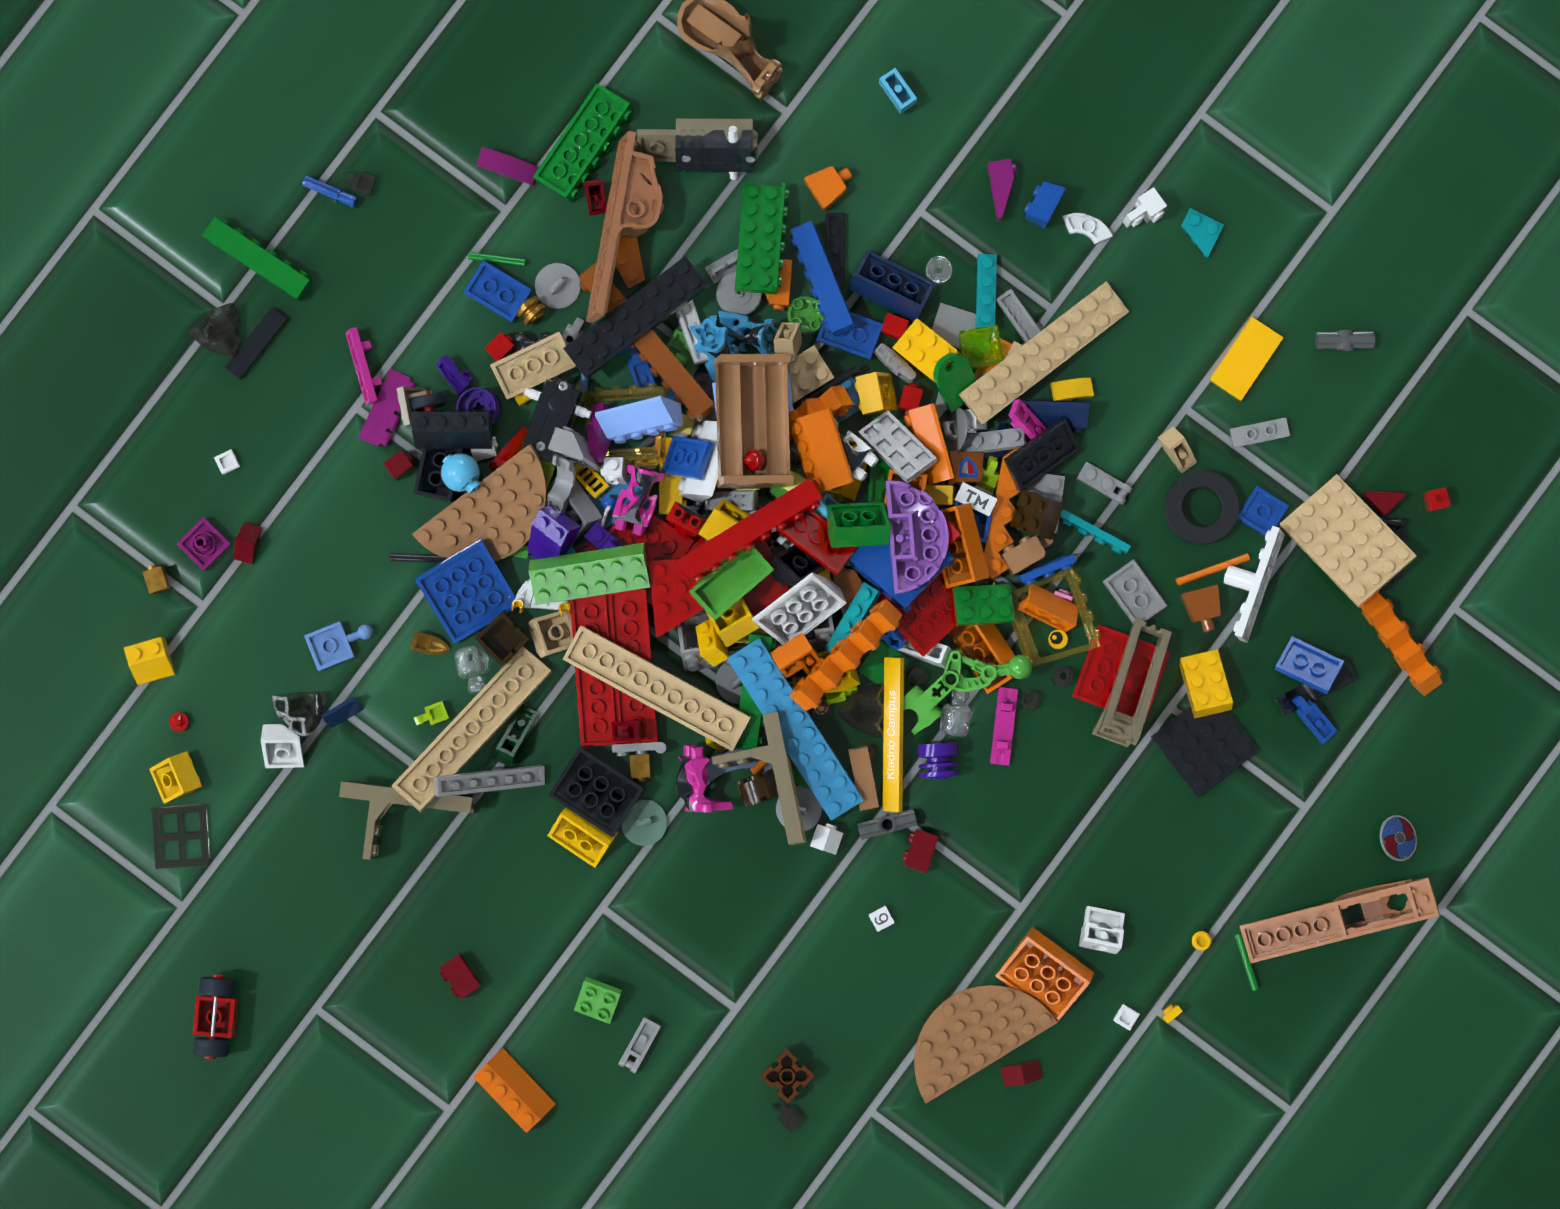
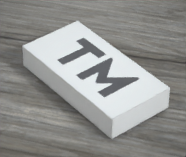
[954,482,997,516]

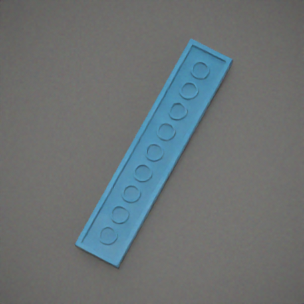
[727,637,864,820]

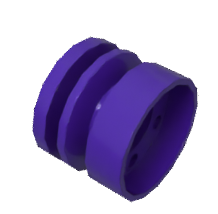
[457,388,501,425]
[917,742,960,780]

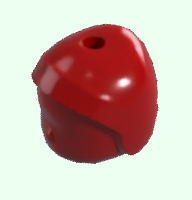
[743,449,766,471]

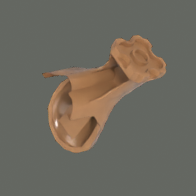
[677,0,783,101]

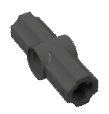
[1315,330,1375,351]
[857,809,917,840]

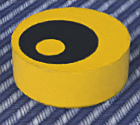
[1048,630,1068,649]

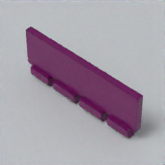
[358,369,416,447]

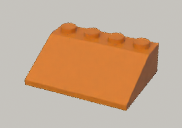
[995,927,1094,1022]

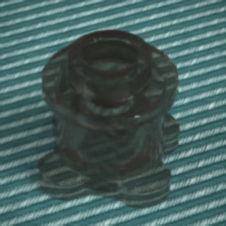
[1051,666,1072,688]

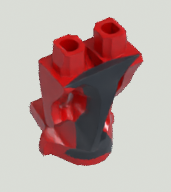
[666,501,707,540]

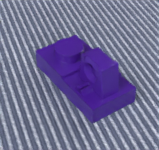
[436,354,473,395]
[584,522,624,550]

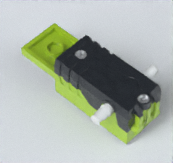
[519,377,592,490]

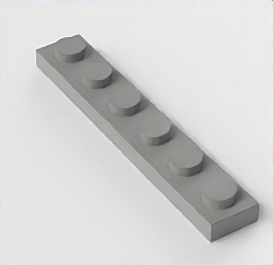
[435,765,545,797]

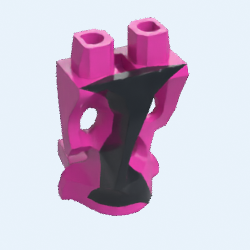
[612,464,665,536]
[676,744,733,813]

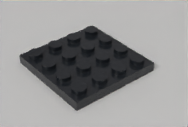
[1151,706,1259,798]

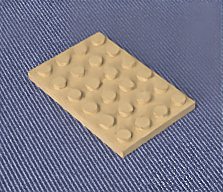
[1280,474,1416,608]

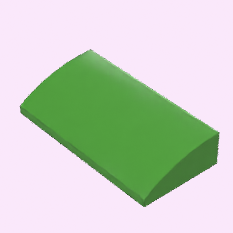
[689,547,774,620]

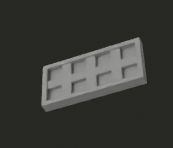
[858,410,937,484]

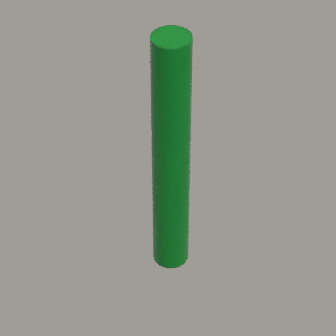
[468,252,526,267]
[1235,933,1259,991]

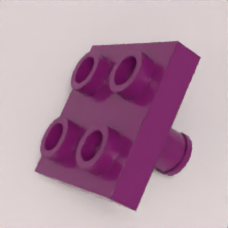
[177,517,232,571]

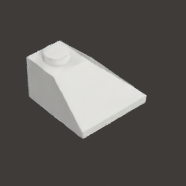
[261,724,304,768]

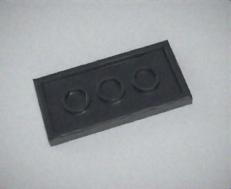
[1004,417,1080,492]

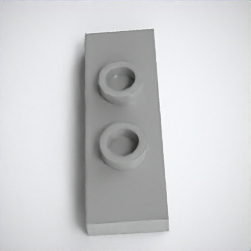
[996,289,1041,343]
[1229,417,1290,448]
[705,491,758,511]

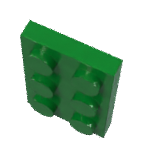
[952,584,1015,626]

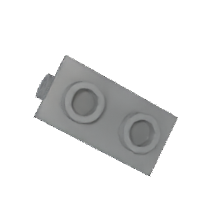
[705,249,738,284]

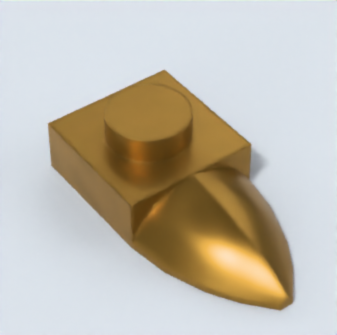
[410,631,450,655]

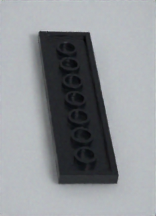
[563,256,709,379]

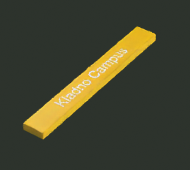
[883,657,904,812]

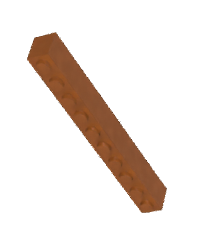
[578,263,715,422]

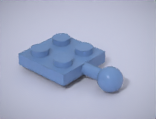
[304,621,373,671]

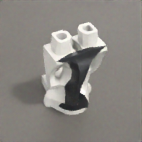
[834,418,879,481]

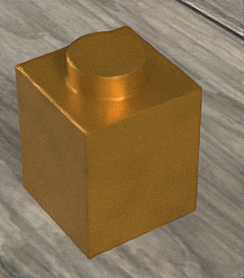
[143,564,171,595]
[630,754,651,782]

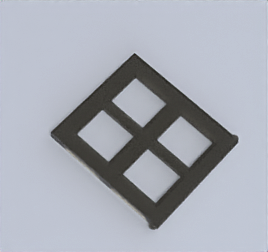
[150,804,210,869]

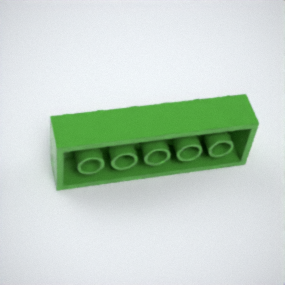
[528,543,651,605]

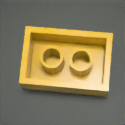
[892,318,961,383]
[1179,649,1233,719]

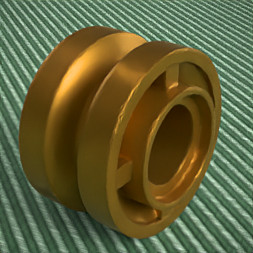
[516,296,546,326]

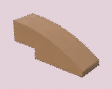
[848,746,879,811]

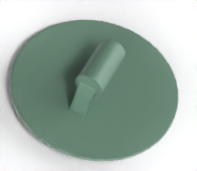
[621,800,667,846]

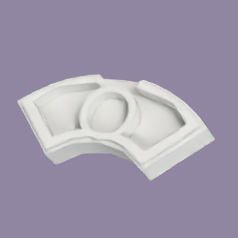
[1062,213,1112,244]

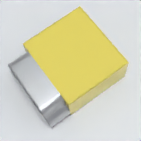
[671,414,696,439]

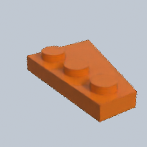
[615,236,645,290]

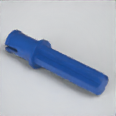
[302,176,358,208]

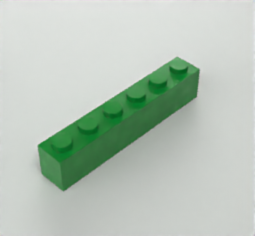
[202,217,312,302]
[735,632,776,749]

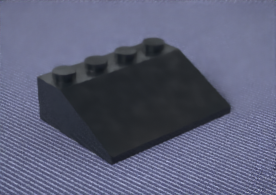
[548,747,645,837]

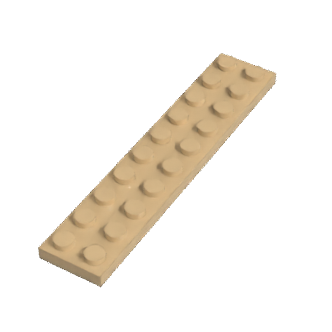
[959,281,1129,425]
[563,625,751,751]
[392,646,552,812]

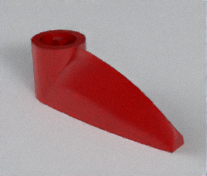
[488,426,527,471]

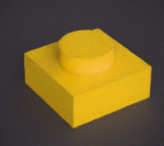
[1161,1004,1183,1024]

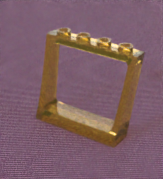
[584,384,667,466]
[1011,567,1101,667]

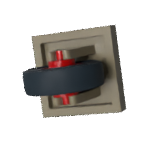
[397,387,446,426]

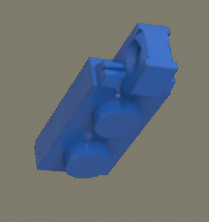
[627,347,659,400]
[1292,695,1337,744]

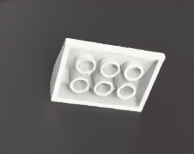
[678,421,718,502]
[752,573,846,645]

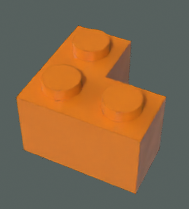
[770,632,821,678]

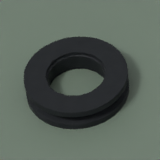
[1164,470,1239,545]

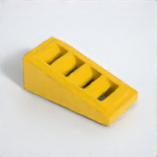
[574,464,610,499]

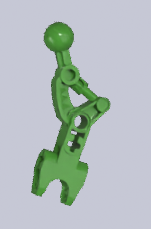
[903,648,1032,735]

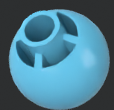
[441,453,481,494]

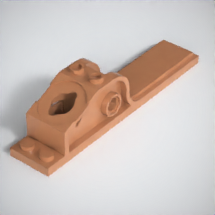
[586,131,664,323]
[1240,877,1440,963]

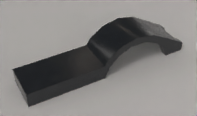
[1275,662,1358,716]

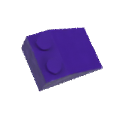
[527,505,581,559]

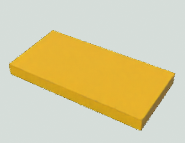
[1209,317,1283,401]

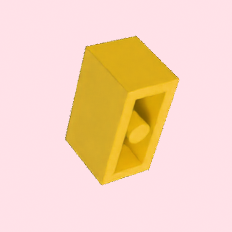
[696,619,729,667]

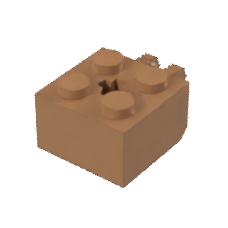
[1001,535,1053,577]

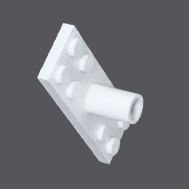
[1224,526,1285,643]

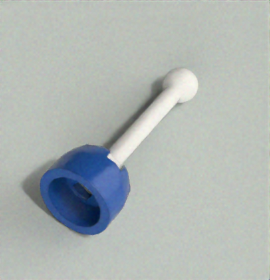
[600,496,617,527]

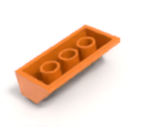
[904,403,954,485]
[789,408,854,493]
[941,503,990,589]
[948,624,1015,694]
[473,1048,556,1133]

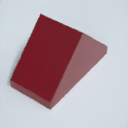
[584,179,607,216]
[1363,491,1405,517]
[233,523,263,564]
[611,719,643,742]
[1000,1060,1042,1087]

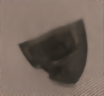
[187,303,241,356]
[836,684,884,738]
[272,691,326,737]

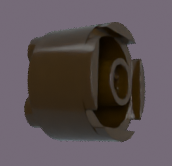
[736,769,778,807]

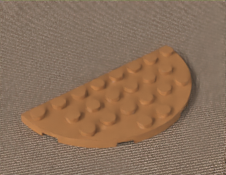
[412,443,547,561]
[914,985,1057,1103]

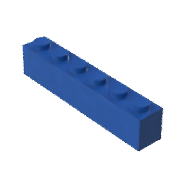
[790,221,856,336]

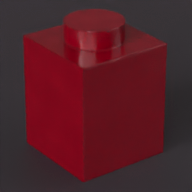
[383,450,415,481]

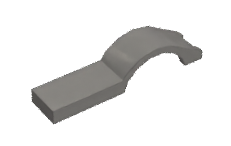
[546,454,576,514]

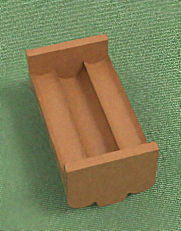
[714,354,794,489]

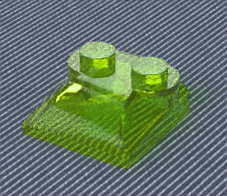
[959,325,1004,370]

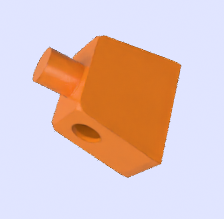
[804,166,852,211]

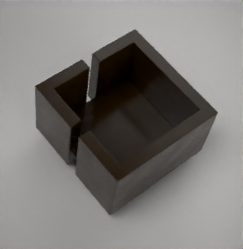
[1010,489,1064,540]
[474,610,530,666]

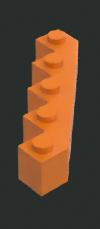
[789,385,854,442]
[983,449,1020,580]
[1360,591,1443,696]
[789,599,902,711]

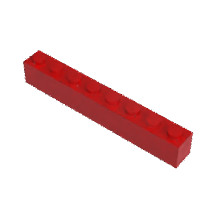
[677,478,822,584]

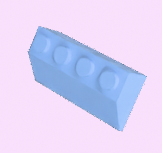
[595,396,683,444]

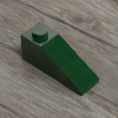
[493,704,539,767]

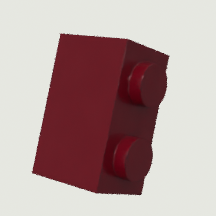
[902,829,938,873]
[439,953,482,999]

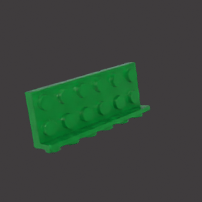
[533,83,634,203]
[735,183,789,295]

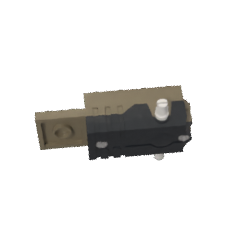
[637,118,758,180]

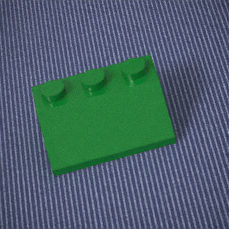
[826,502,891,548]

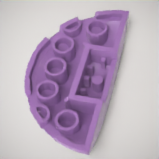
[886,481,949,594]

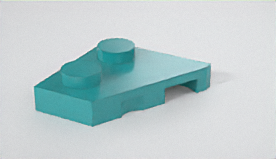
[1181,208,1224,258]

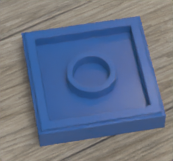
[1237,486,1289,536]

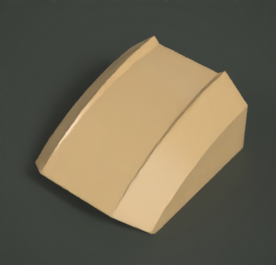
[529,610,573,658]

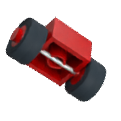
[193,974,239,1059]

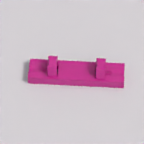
[345,327,382,406]
[1008,399,1047,439]
[990,687,1018,766]

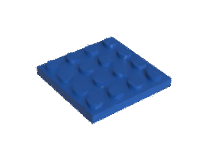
[414,539,516,644]

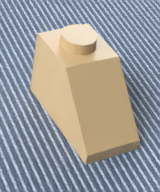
[1158,427,1197,473]

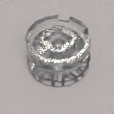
[925,256,952,285]

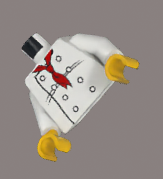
[511,580,571,616]

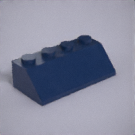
[848,250,936,321]
[1009,400,1090,433]

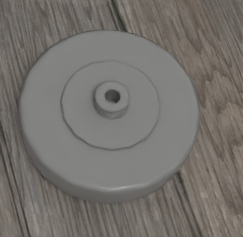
[716,271,762,316]

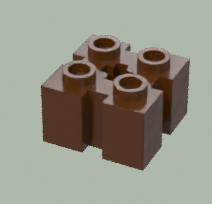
[760,1047,815,1104]

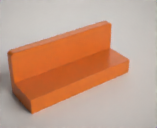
[1018,584,1079,633]

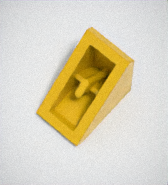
[925,485,957,507]

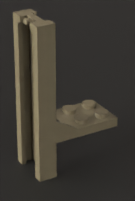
[1092,619,1172,747]
[712,712,807,846]
[339,782,476,860]

